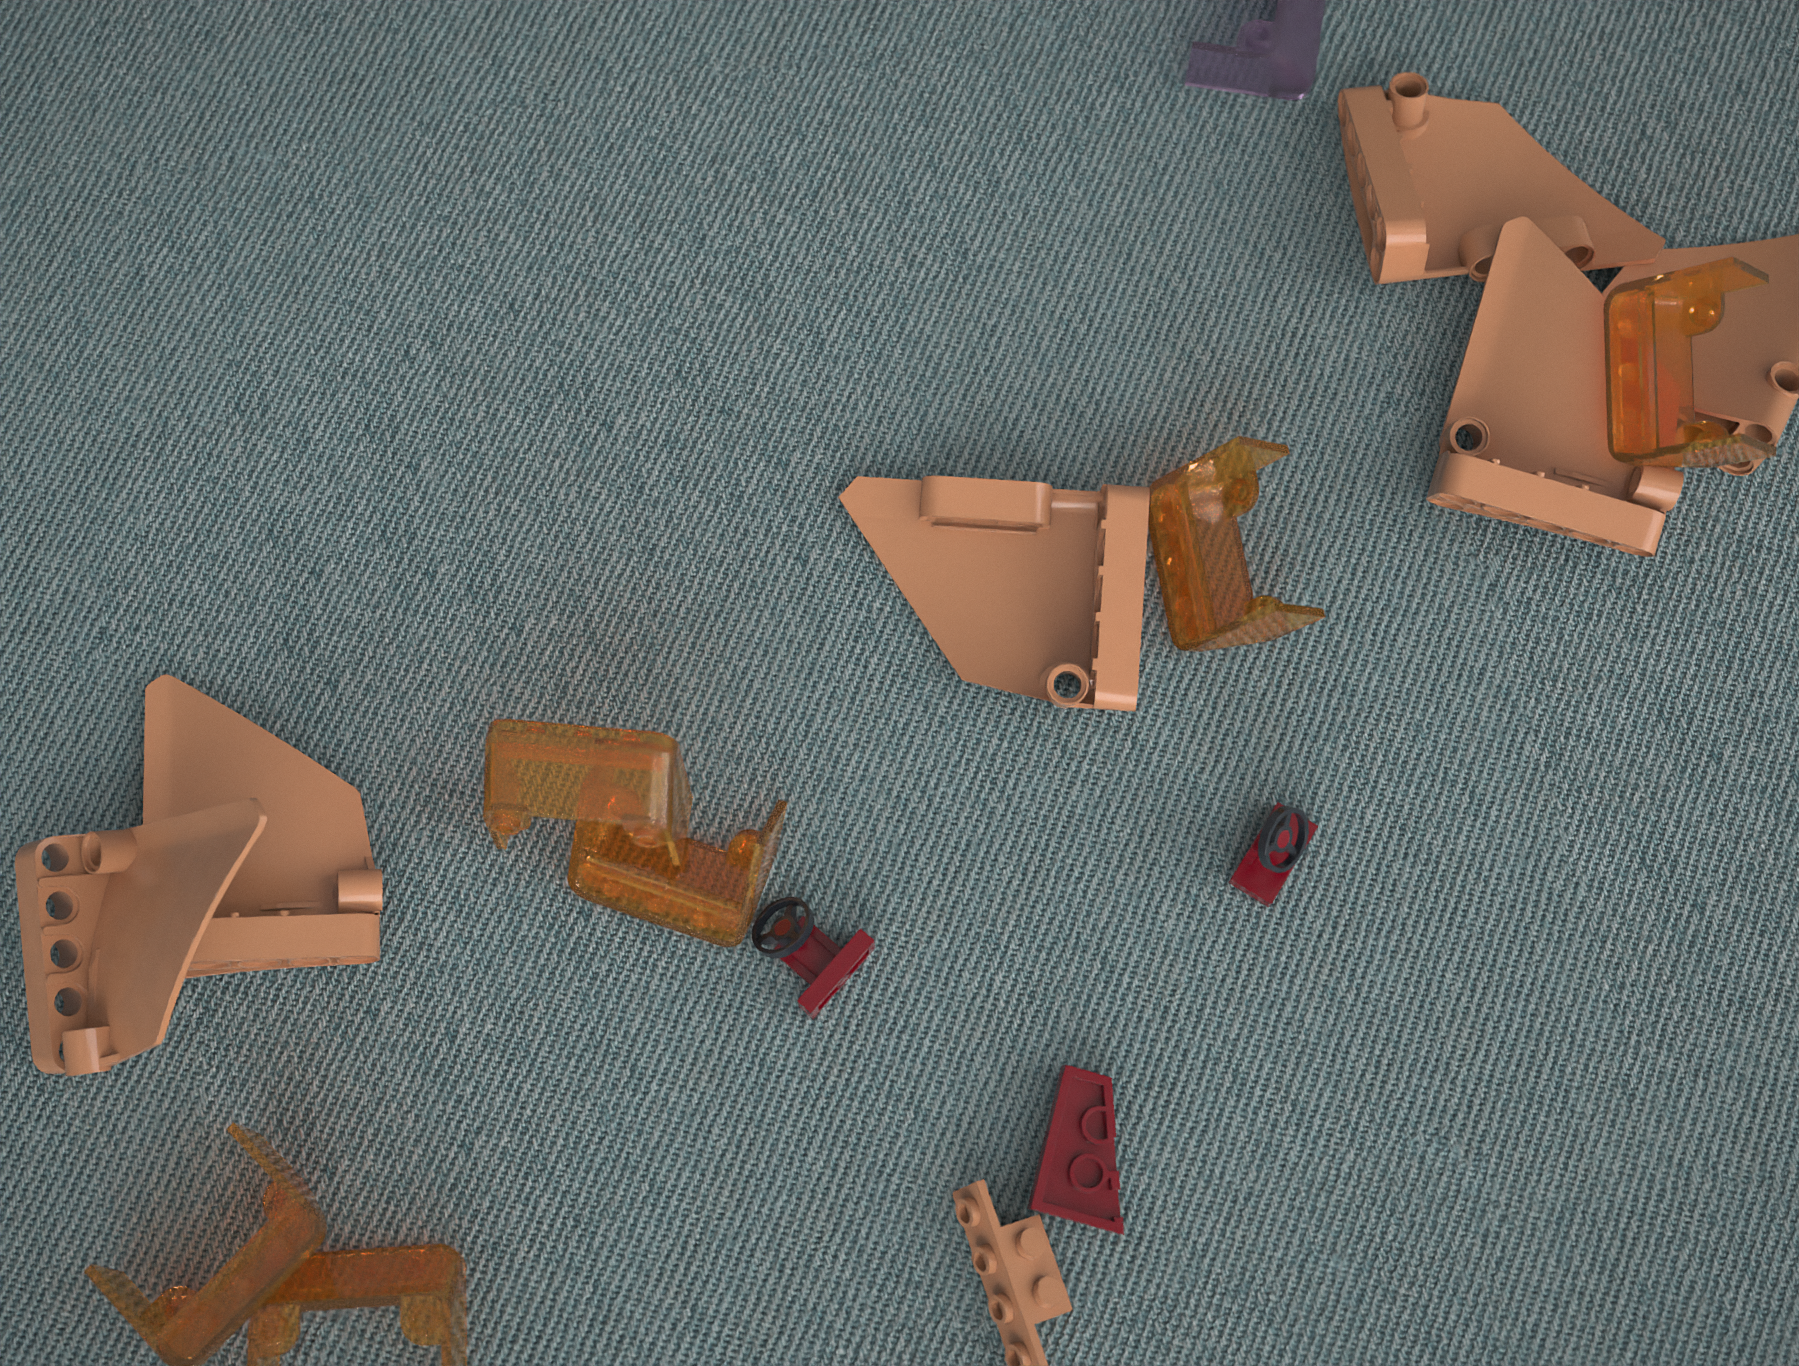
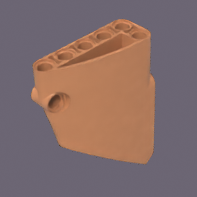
[1338,72,1666,285]
[838,476,1150,712]

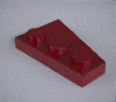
[1027,1064,1124,1235]

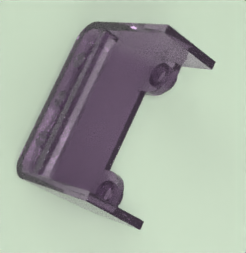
[1184,0,1325,100]

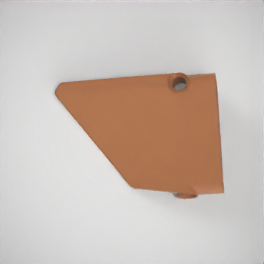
[1426,216,1684,557]
[1601,234,1799,476]
[143,674,383,979]
[15,798,267,1076]

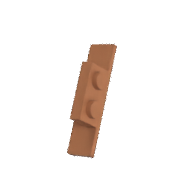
[953,1179,1073,1366]

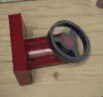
[1228,802,1318,907]
[752,897,876,1019]

